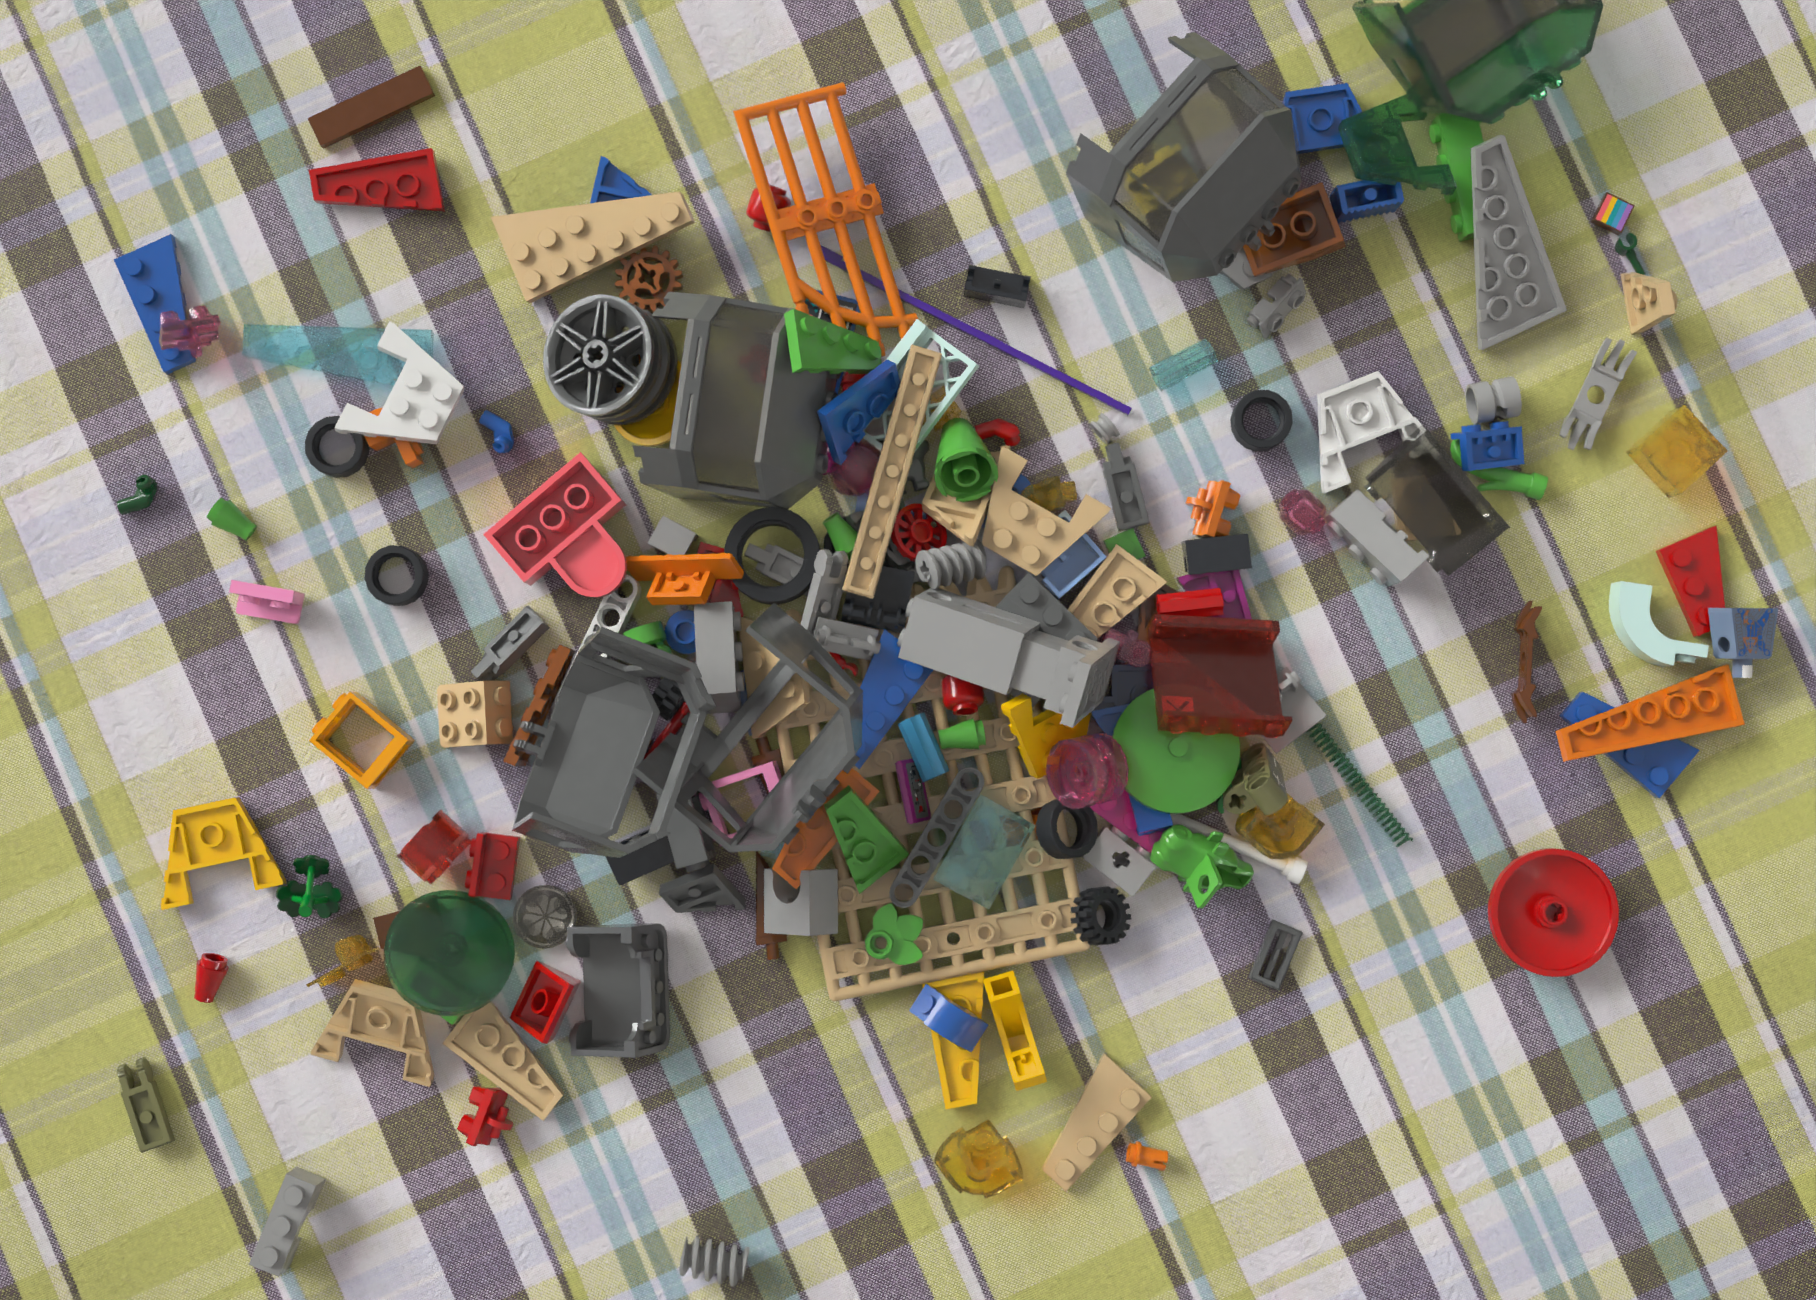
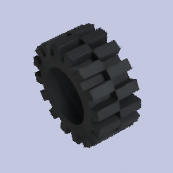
[652,677,685,721]
[1070,886,1131,946]

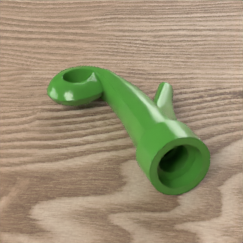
[1450,439,1548,500]

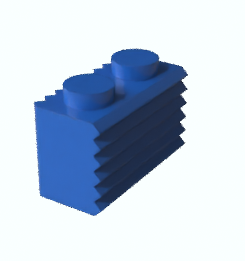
[1330,173,1404,224]

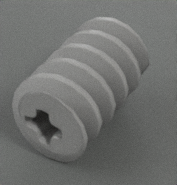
[915,539,986,589]
[679,1236,750,1287]

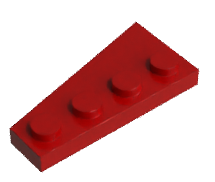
[309,148,445,212]

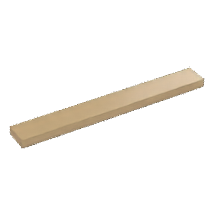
[842,345,942,599]

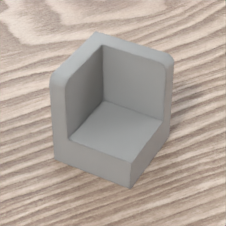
[648,516,699,555]

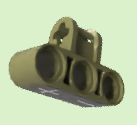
[1223,743,1288,815]

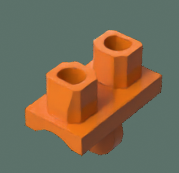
[1185,480,1241,537]

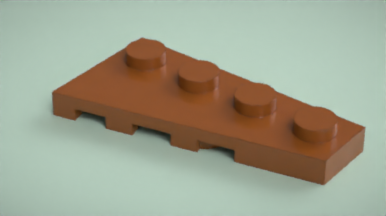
[503,644,575,766]

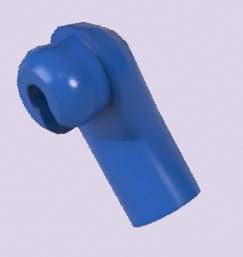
[479,410,514,454]

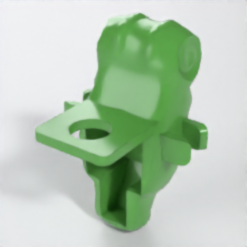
[1150,824,1254,909]

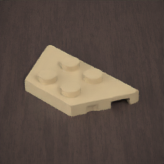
[922,445,1011,547]
[739,617,810,739]

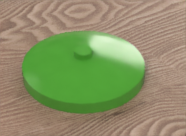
[1111,685,1240,814]

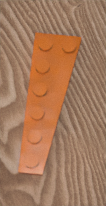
[1556,664,1745,762]

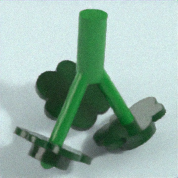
[276,855,343,918]

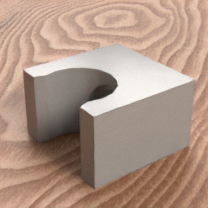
[764,868,838,936]

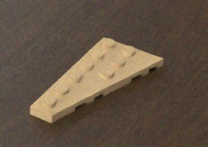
[491,192,695,303]

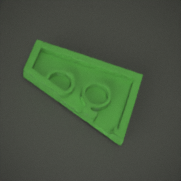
[824,785,909,894]

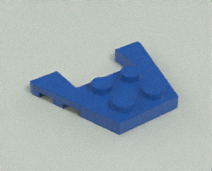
[1283,83,1391,177]

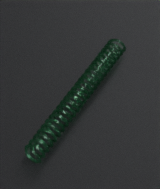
[1305,723,1413,847]

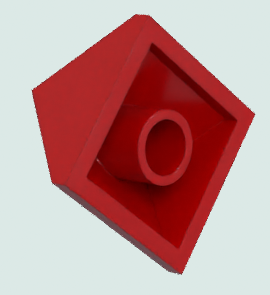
[509,961,581,1044]

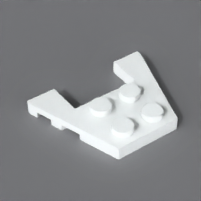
[334,321,464,444]
[1317,371,1439,493]

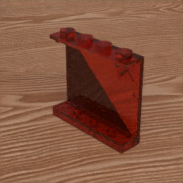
[1148,614,1293,738]

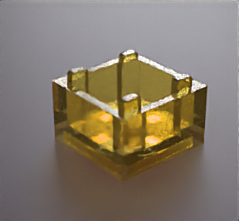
[1626,404,1728,498]

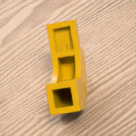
[983,970,1047,1091]

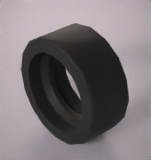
[1230,390,1293,452]
[305,416,369,478]
[364,545,429,606]
[1036,797,1098,859]

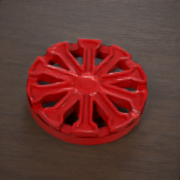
[891,503,947,562]

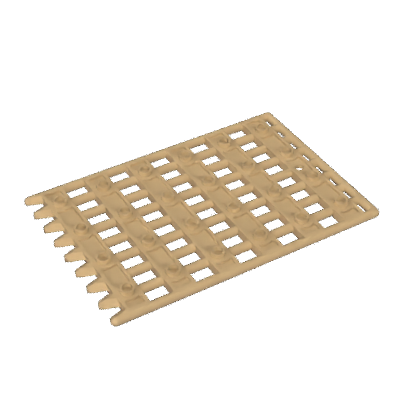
[755,566,1091,1001]

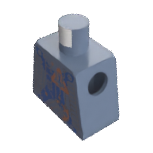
[1708,608,1778,678]

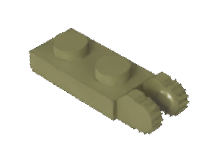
[117,1057,175,1153]

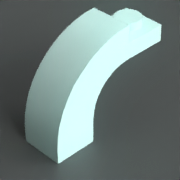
[1609,581,1709,667]

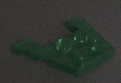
[1338,90,1457,195]

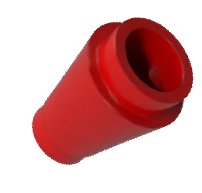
[194,953,229,1003]

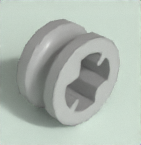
[1089,413,1120,445]

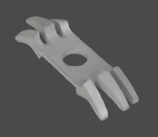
[1559,337,1637,450]

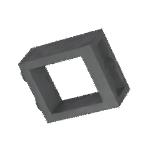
[656,791,717,872]

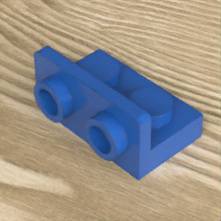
[1451,421,1525,471]

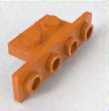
[626,553,744,605]

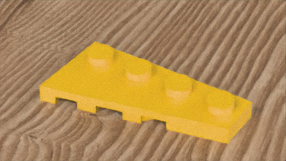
[922,972,984,1109]

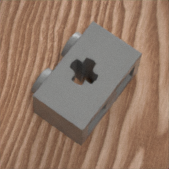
[1082,826,1156,897]

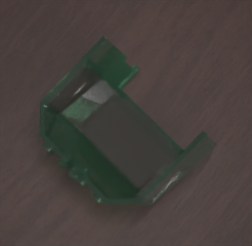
[1352,0,1604,124]

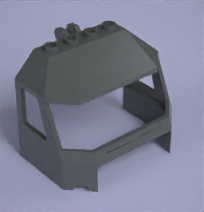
[632,603,863,852]
[512,627,716,858]

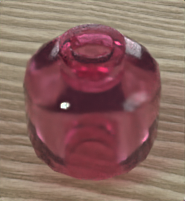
[1279,489,1326,536]

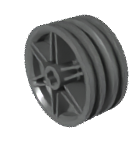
[543,294,678,425]

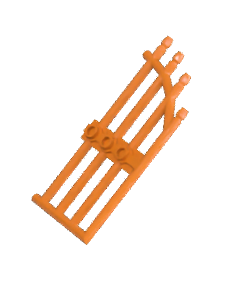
[733,82,918,357]

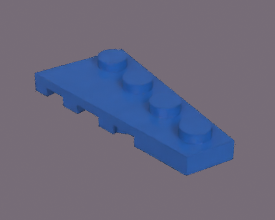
[854,629,933,769]
[1559,692,1700,798]

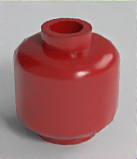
[746,184,791,232]
[941,675,985,716]

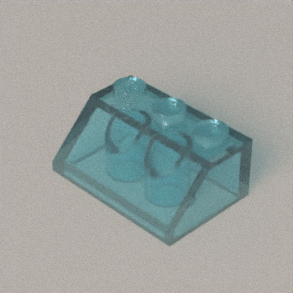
[933,794,1036,909]

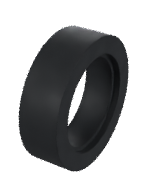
[724,507,820,605]

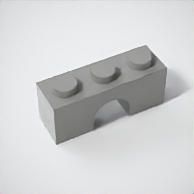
[249,1167,326,1277]

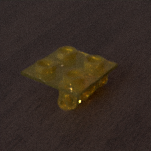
[306,935,380,988]

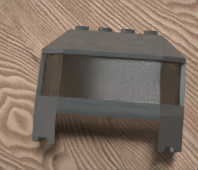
[1066,32,1301,282]
[633,292,842,509]

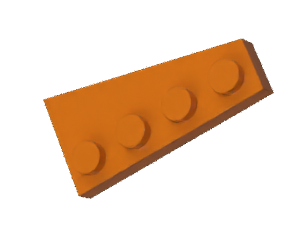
[772,768,880,890]

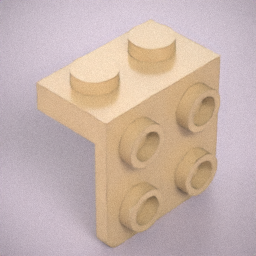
[437,681,513,748]

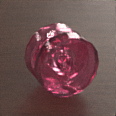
[1046,732,1129,809]

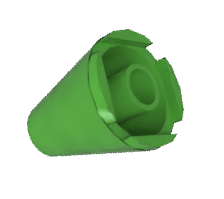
[934,418,998,502]

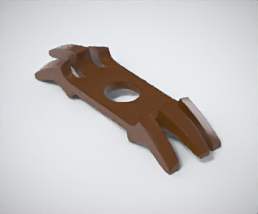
[1511,601,1542,723]

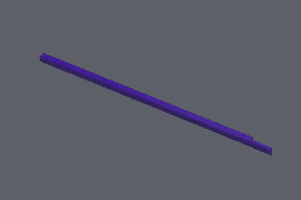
[821,245,1132,416]

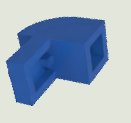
[909,984,988,1052]

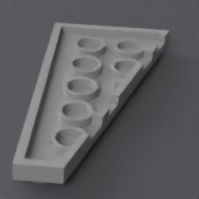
[1471,135,1567,350]

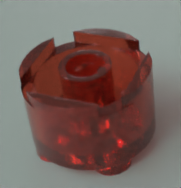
[396,809,471,885]

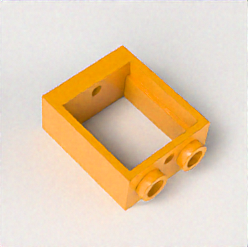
[309,692,415,789]

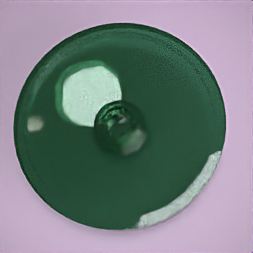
[383,890,515,1016]

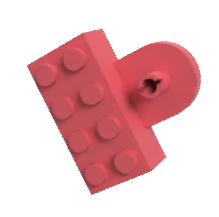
[483,452,627,598]

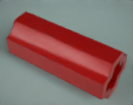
[1156,588,1224,622]

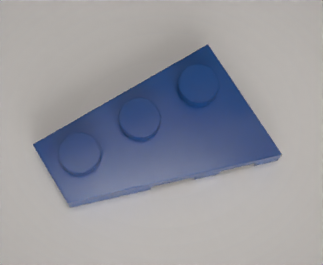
[817,360,900,465]

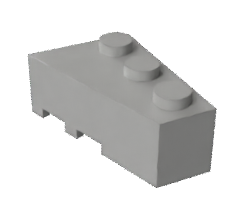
[1324,489,1430,587]
[694,601,744,714]

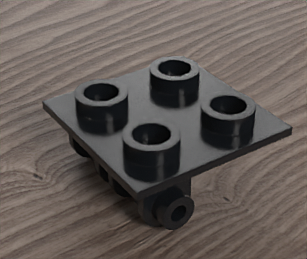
[841,566,915,633]

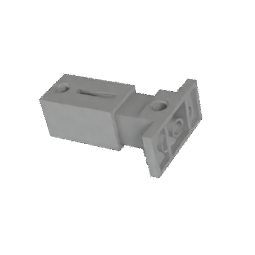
[897,588,1120,728]

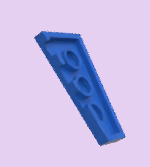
[114,234,196,374]

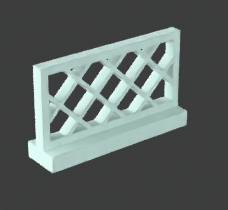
[863,319,979,453]

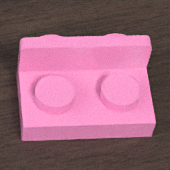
[229,580,305,624]

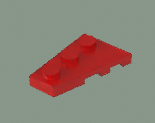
[1655,525,1725,637]

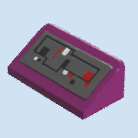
[895,758,931,824]

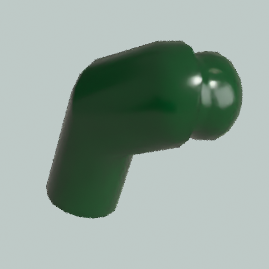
[117,475,158,515]

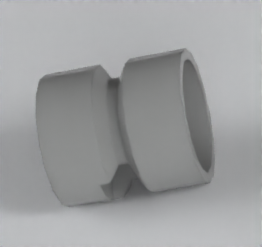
[1465,376,1522,425]

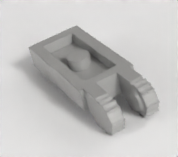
[800,549,849,635]

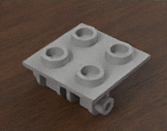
[1237,667,1327,754]

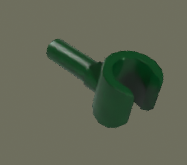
[1615,233,1646,275]

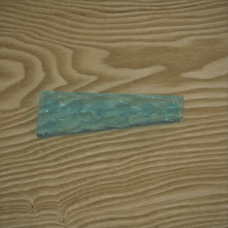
[242,324,434,387]

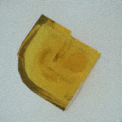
[1235,793,1325,860]
[934,1119,1023,1198]

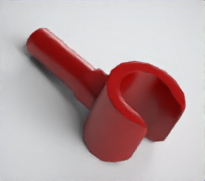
[829,652,859,676]

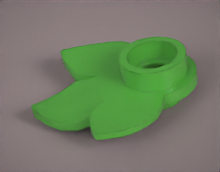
[865,903,924,965]

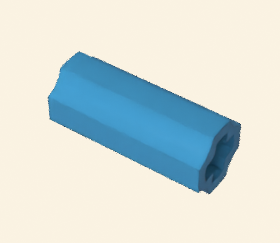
[898,712,950,782]

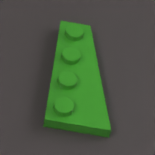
[784,309,882,374]

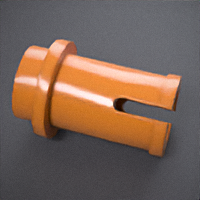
[1126,1141,1168,1171]

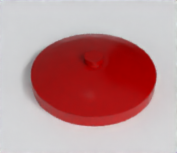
[1488,848,1619,977]

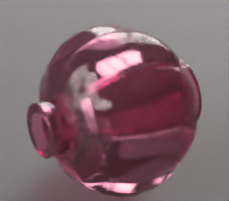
[827,440,880,497]

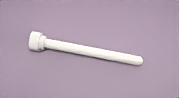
[1170,814,1308,884]

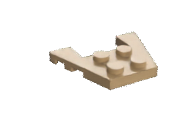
[982,446,1111,576]
[311,979,435,1087]

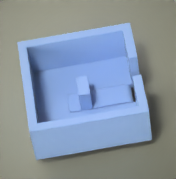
[1041,510,1106,600]

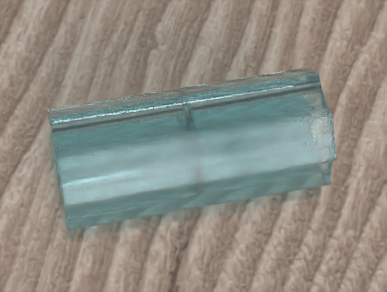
[1149,338,1218,392]

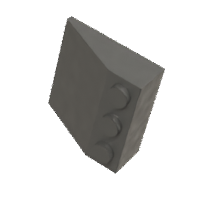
[996,572,1098,708]

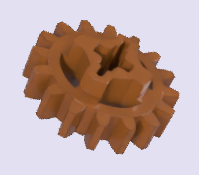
[615,245,683,313]

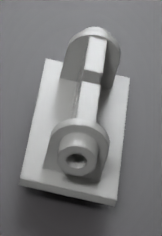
[1247,274,1306,339]
[813,616,881,661]

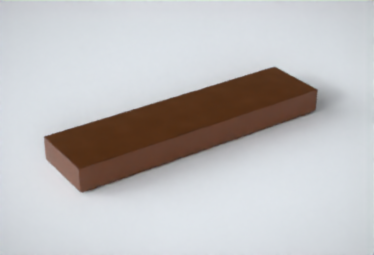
[308,66,435,149]

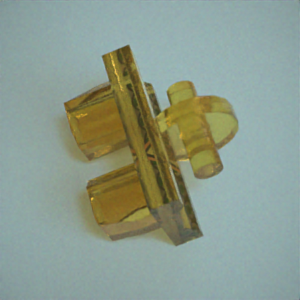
[1021,476,1077,513]

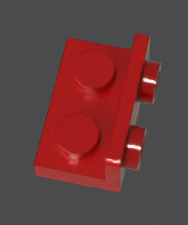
[465,832,520,900]

